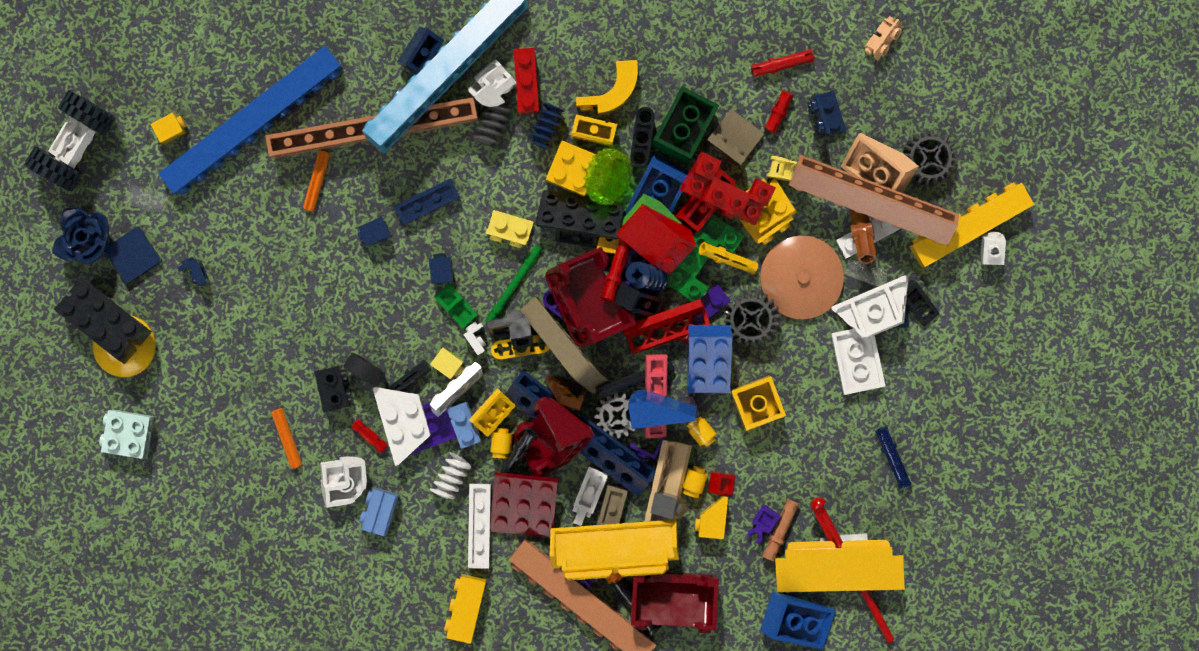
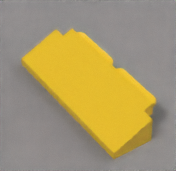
[550,520,679,580]
[775,540,905,592]

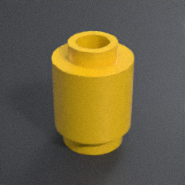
[686,415,717,447]
[490,428,513,459]
[683,465,708,498]

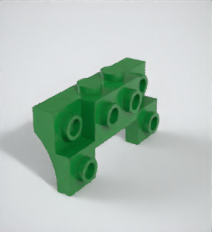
[667,214,745,302]

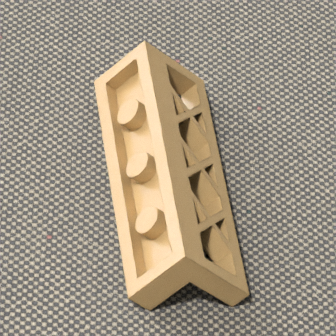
[644,440,692,522]

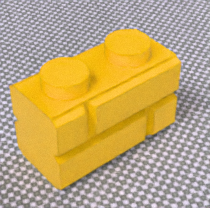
[571,115,617,147]

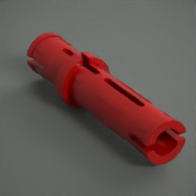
[750,49,815,78]
[601,238,631,302]

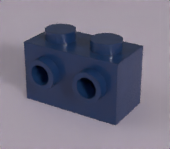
[397,27,444,74]

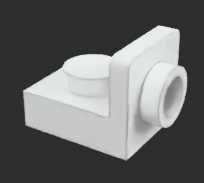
[464,322,486,355]

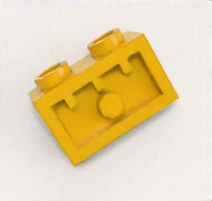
[469,389,516,437]

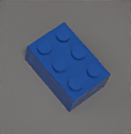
[687,325,732,393]

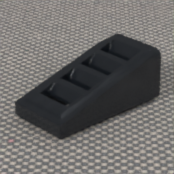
[906,280,940,326]

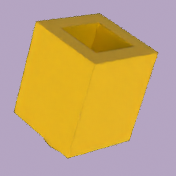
[150,112,187,145]

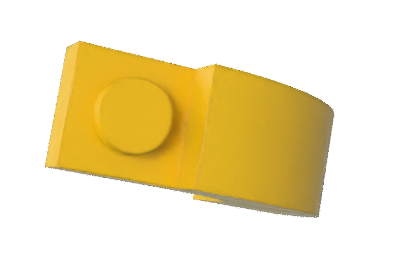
[576,60,638,115]

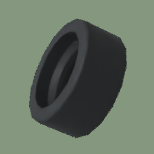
[343,353,385,387]

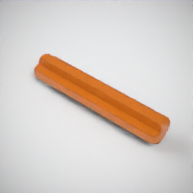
[303,150,330,212]
[271,408,302,469]

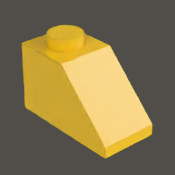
[694,495,728,539]

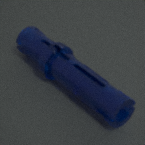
[875,426,912,489]

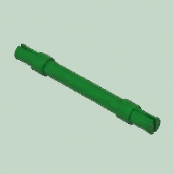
[485,245,543,322]

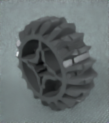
[902,130,958,187]
[724,290,781,347]

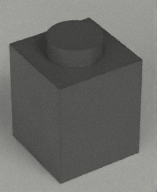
[650,492,686,520]

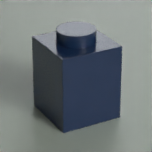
[357,217,392,247]
[429,253,454,285]

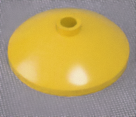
[93,315,156,377]

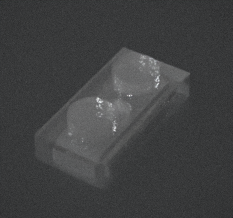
[845,261,887,287]

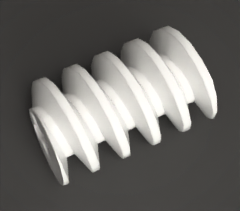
[430,452,471,499]

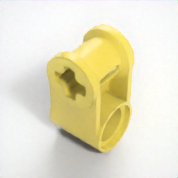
[766,156,797,182]

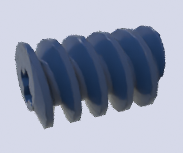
[528,102,566,150]
[625,262,668,293]

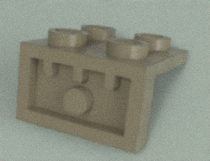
[706,109,763,167]

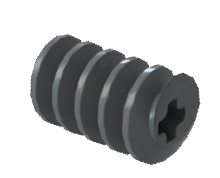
[473,105,513,149]

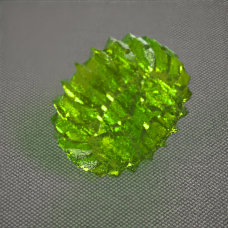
[583,148,633,205]

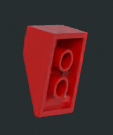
[617,204,696,274]

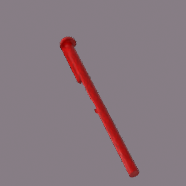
[811,497,894,643]

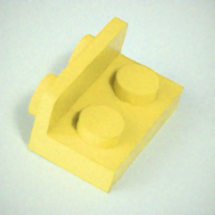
[486,210,534,248]

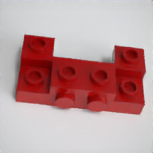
[679,152,776,225]

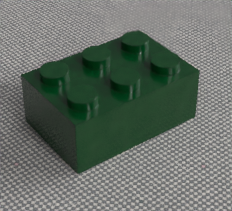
[651,86,719,166]

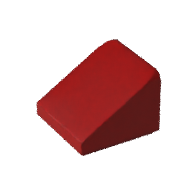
[708,472,735,496]

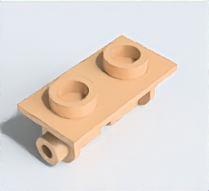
[864,16,902,61]

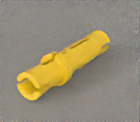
[699,242,758,274]

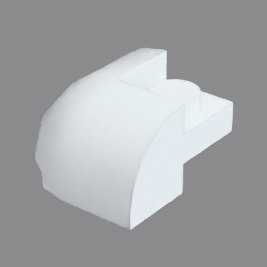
[468,59,517,107]
[320,456,367,508]

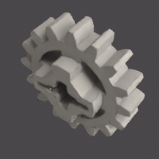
[595,393,635,438]

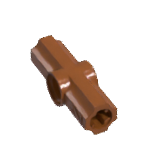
[849,208,877,264]

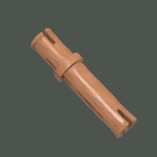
[762,499,800,562]

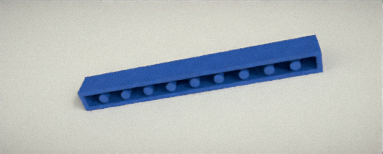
[158,46,343,195]

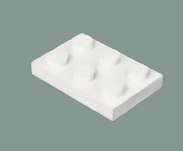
[830,329,885,395]

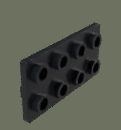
[535,190,625,248]

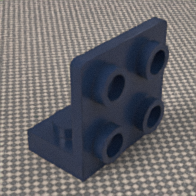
[807,90,846,138]

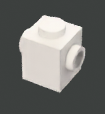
[981,231,1006,265]

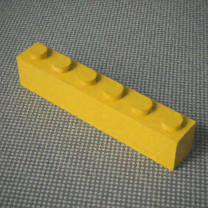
[909,182,1034,268]

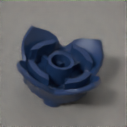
[52,208,110,264]

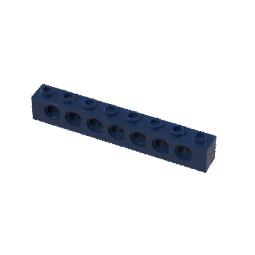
[505,370,656,496]

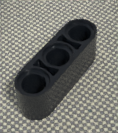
[630,107,655,169]

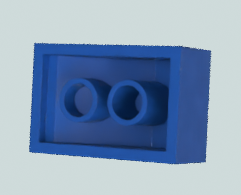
[624,154,690,215]
[628,390,698,429]
[760,591,836,649]

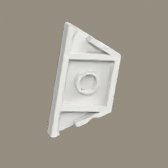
[831,276,908,339]
[373,387,431,466]

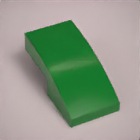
[434,283,480,330]

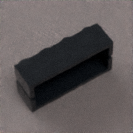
[54,277,152,364]

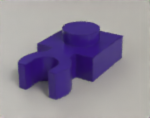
[747,504,782,544]

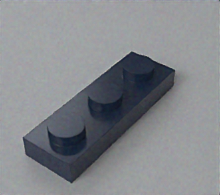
[394,179,460,225]

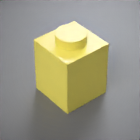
[430,347,464,379]

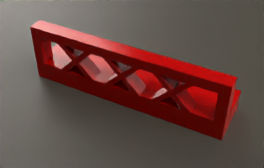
[622,299,711,355]

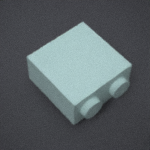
[99,410,154,459]

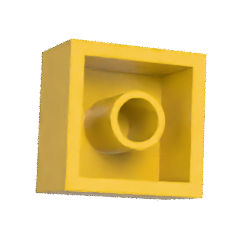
[546,141,601,197]
[730,376,786,431]

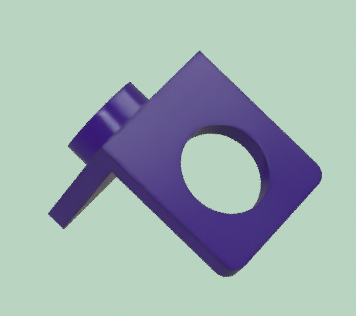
[630,437,666,461]

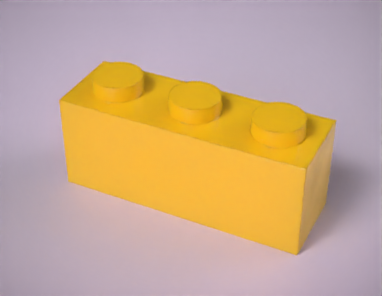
[444,574,486,644]

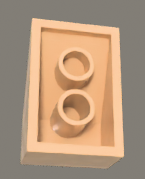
[840,133,919,193]

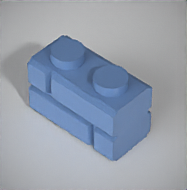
[446,401,482,449]
[359,487,399,536]

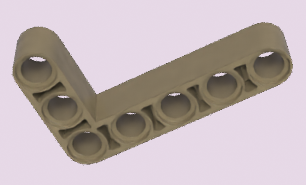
[520,296,609,394]

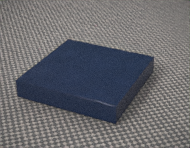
[104,226,162,284]

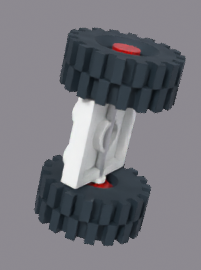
[24,90,116,192]

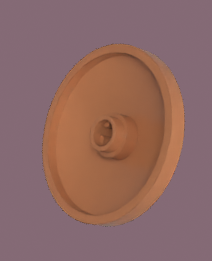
[760,236,844,319]

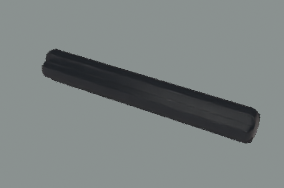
[595,361,674,399]

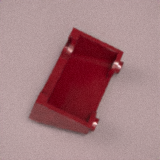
[545,247,636,349]
[513,397,595,477]
[631,572,719,633]

